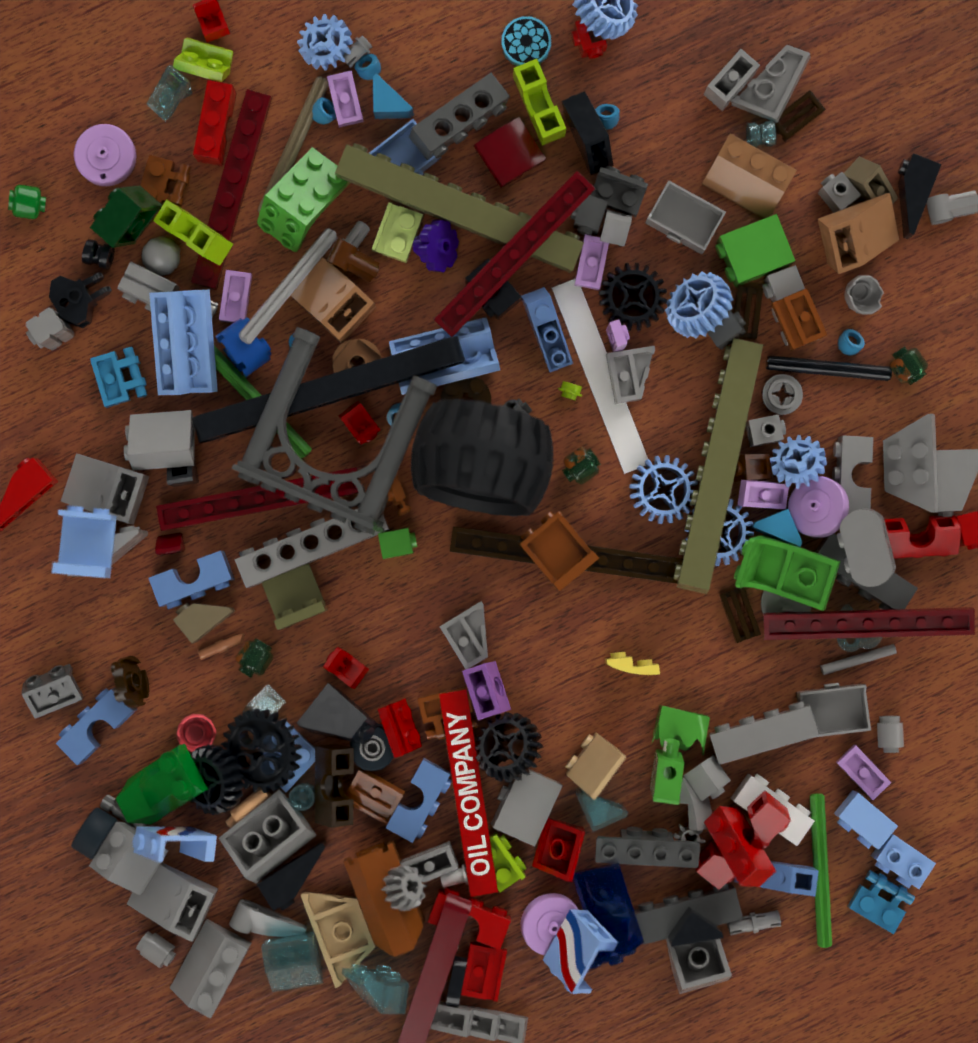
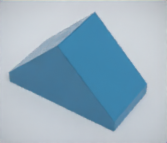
[373,73,414,119]
[749,509,802,547]

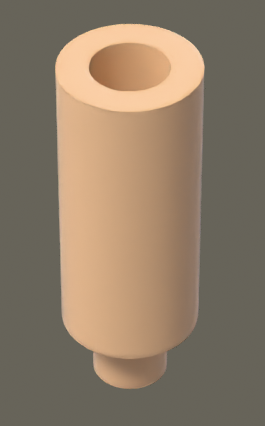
[225,788,272,828]

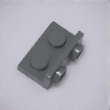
[591,166,648,217]
[21,664,83,719]

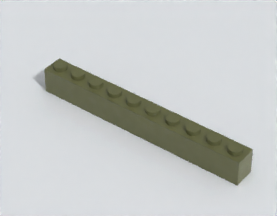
[335,143,584,273]
[673,338,763,594]

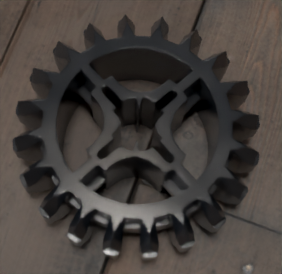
[599,263,667,332]
[474,712,543,783]
[190,745,245,815]

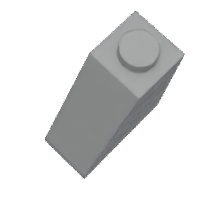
[930,449,978,517]

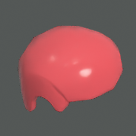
[176,714,216,753]

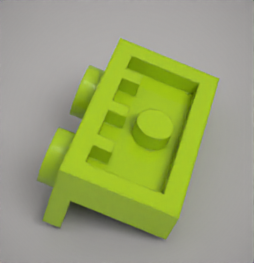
[173,37,233,82]
[490,832,527,893]

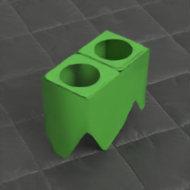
[652,705,710,756]

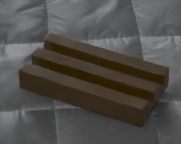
[770,90,826,142]
[734,285,763,340]
[719,587,761,643]

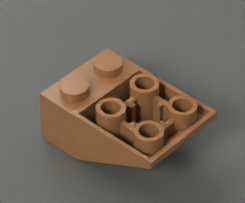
[818,193,899,274]
[290,256,376,344]

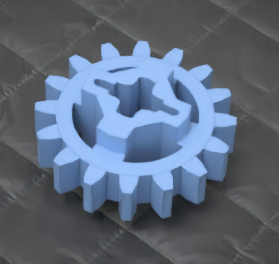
[297,14,353,70]
[770,435,827,489]

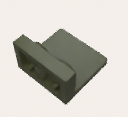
[262,564,328,630]

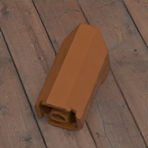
[343,840,425,957]

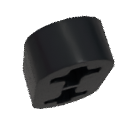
[446,956,467,1007]

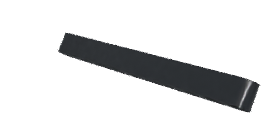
[192,336,465,443]

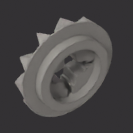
[762,374,803,415]

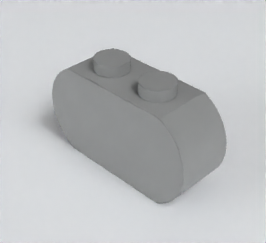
[837,509,896,587]

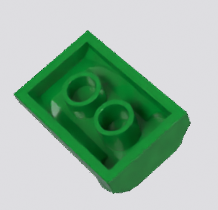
[116,744,208,825]

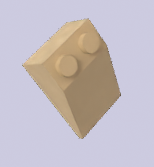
[565,732,626,800]

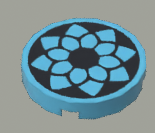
[502,16,551,66]

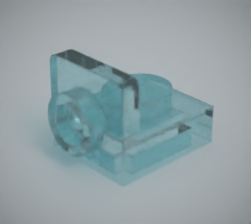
[243,684,286,715]

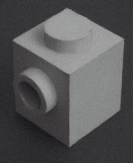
[818,172,861,213]
[746,414,786,447]
[684,755,731,801]

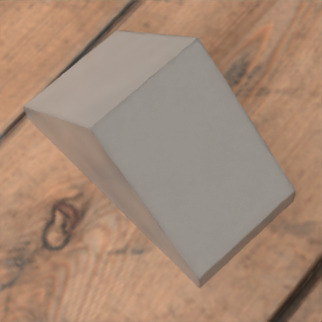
[600,210,632,246]

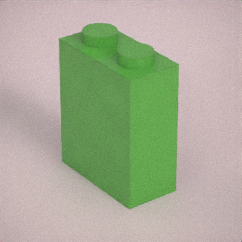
[715,214,795,287]

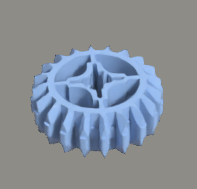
[572,0,638,40]
[665,272,734,339]
[629,455,698,524]
[684,499,754,566]

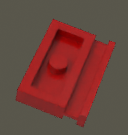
[377,698,422,758]
[461,942,507,1002]

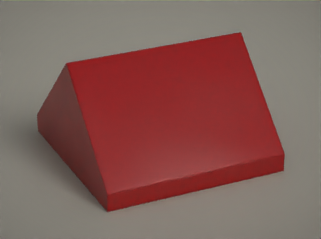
[532,817,585,882]

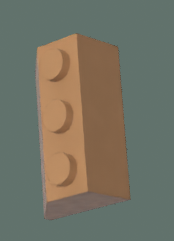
[702,133,797,219]

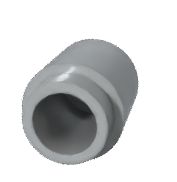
[877,716,904,753]
[136,931,176,968]

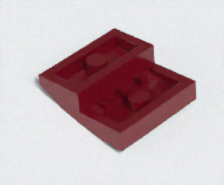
[474,117,546,188]

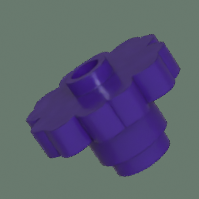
[413,220,459,272]

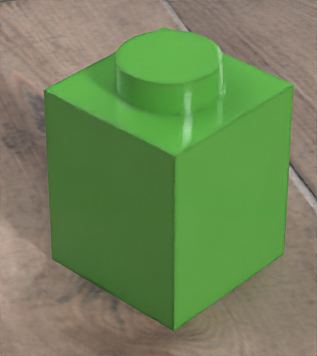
[378,528,417,559]

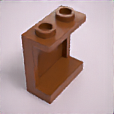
[519,511,599,592]

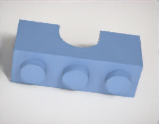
[148,550,235,610]
[56,688,138,765]
[386,758,452,843]

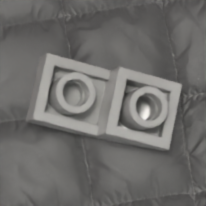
[680,777,712,831]

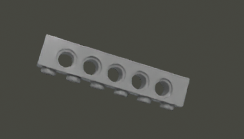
[235,505,390,588]

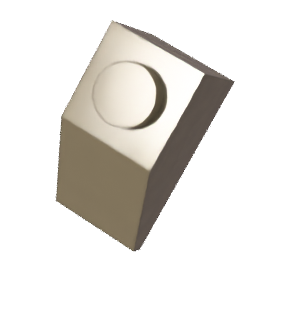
[844,156,898,204]
[173,603,235,644]

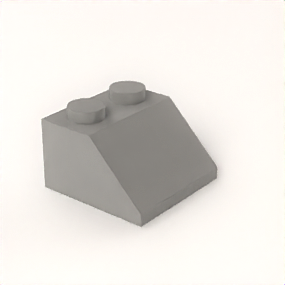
[89,821,168,895]
[666,938,732,994]

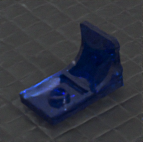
[573,863,644,969]

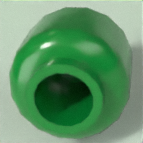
[8,185,46,219]

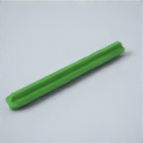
[214,346,312,459]
[810,793,832,948]

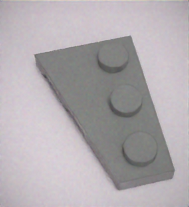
[731,45,810,123]

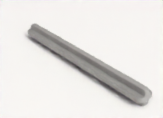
[239,228,337,344]

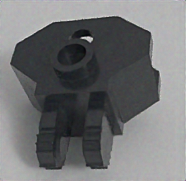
[49,273,112,328]

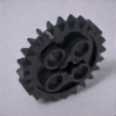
[221,708,302,793]

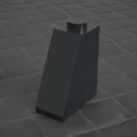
[562,91,614,175]
[296,683,379,745]

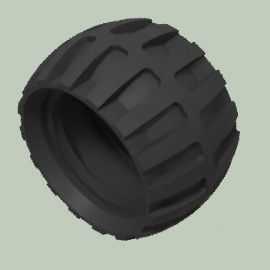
[411,399,553,517]

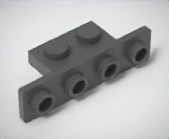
[595,827,700,868]

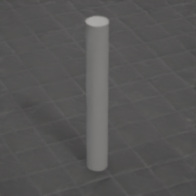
[820,644,897,675]

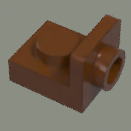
[733,454,772,482]

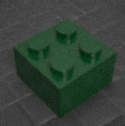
[90,186,163,248]

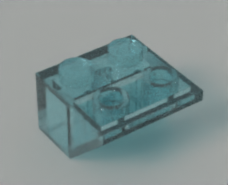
[261,932,324,992]
[342,965,409,1014]

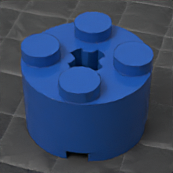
[215,317,272,378]

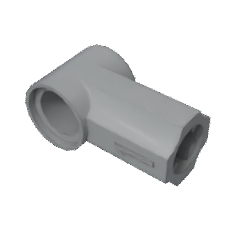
[926,190,978,225]

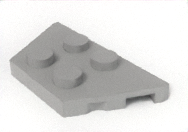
[883,414,939,513]

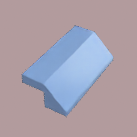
[149,289,218,395]
[389,317,500,395]

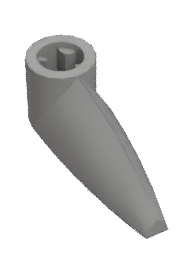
[229,899,307,937]

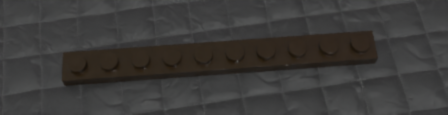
[450,526,683,584]

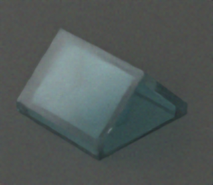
[575,788,628,832]

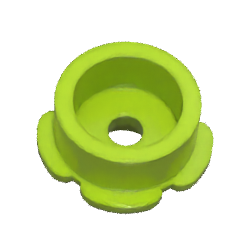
[558,381,582,400]

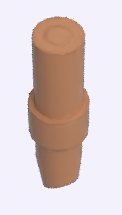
[198,634,245,660]

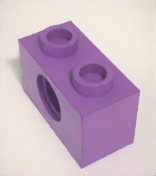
[462,661,511,720]

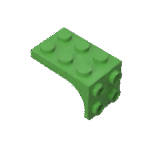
[257,147,350,252]
[734,535,841,611]

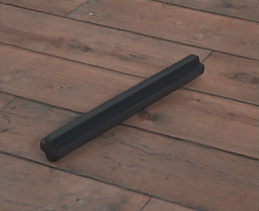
[766,355,892,381]

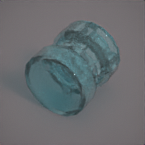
[746,120,776,148]
[289,782,315,811]

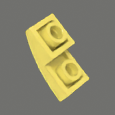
[605,652,660,675]

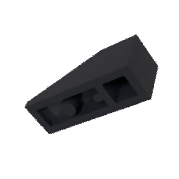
[898,153,942,240]
[257,840,327,911]

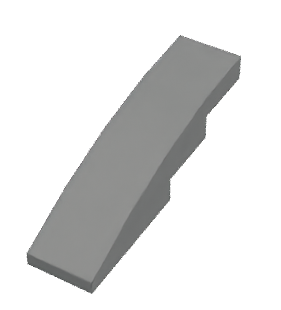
[430,1001,528,1043]

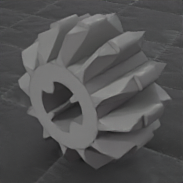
[382,865,427,911]

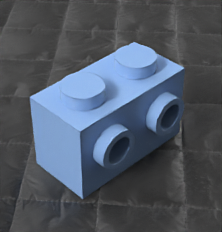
[833,790,898,850]
[871,834,936,889]

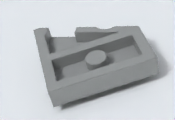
[606,346,655,404]
[440,601,488,669]

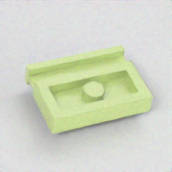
[372,202,424,263]

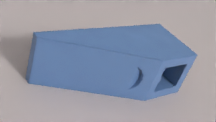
[521,287,573,372]
[734,861,819,897]

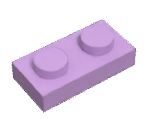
[327,71,363,128]
[574,235,609,290]
[219,270,252,323]
[606,320,630,352]
[737,480,789,509]
[836,745,891,800]

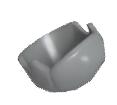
[141,236,181,276]
[844,275,884,315]

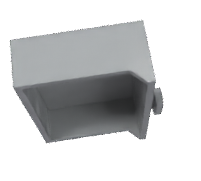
[645,180,726,255]
[796,682,871,737]
[491,769,563,847]

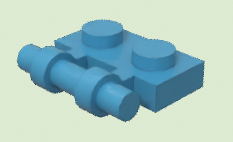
[90,347,147,408]
[847,870,915,934]

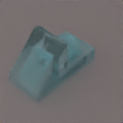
[146,65,192,121]

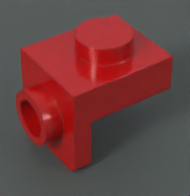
[193,0,230,43]
[571,20,608,59]
[338,400,380,445]
[323,647,369,690]

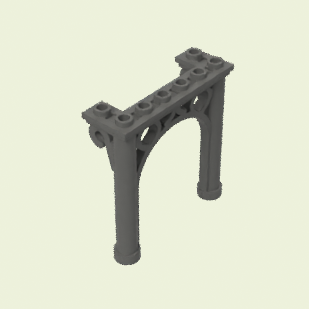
[232,327,437,535]

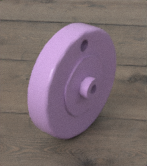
[74,124,136,186]
[788,476,849,538]
[520,893,579,956]

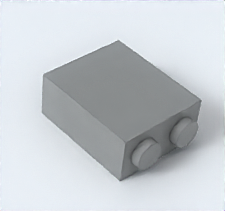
[124,410,195,471]

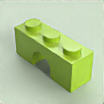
[513,59,567,146]
[153,199,233,265]

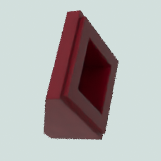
[155,532,185,556]

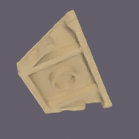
[300,892,376,988]

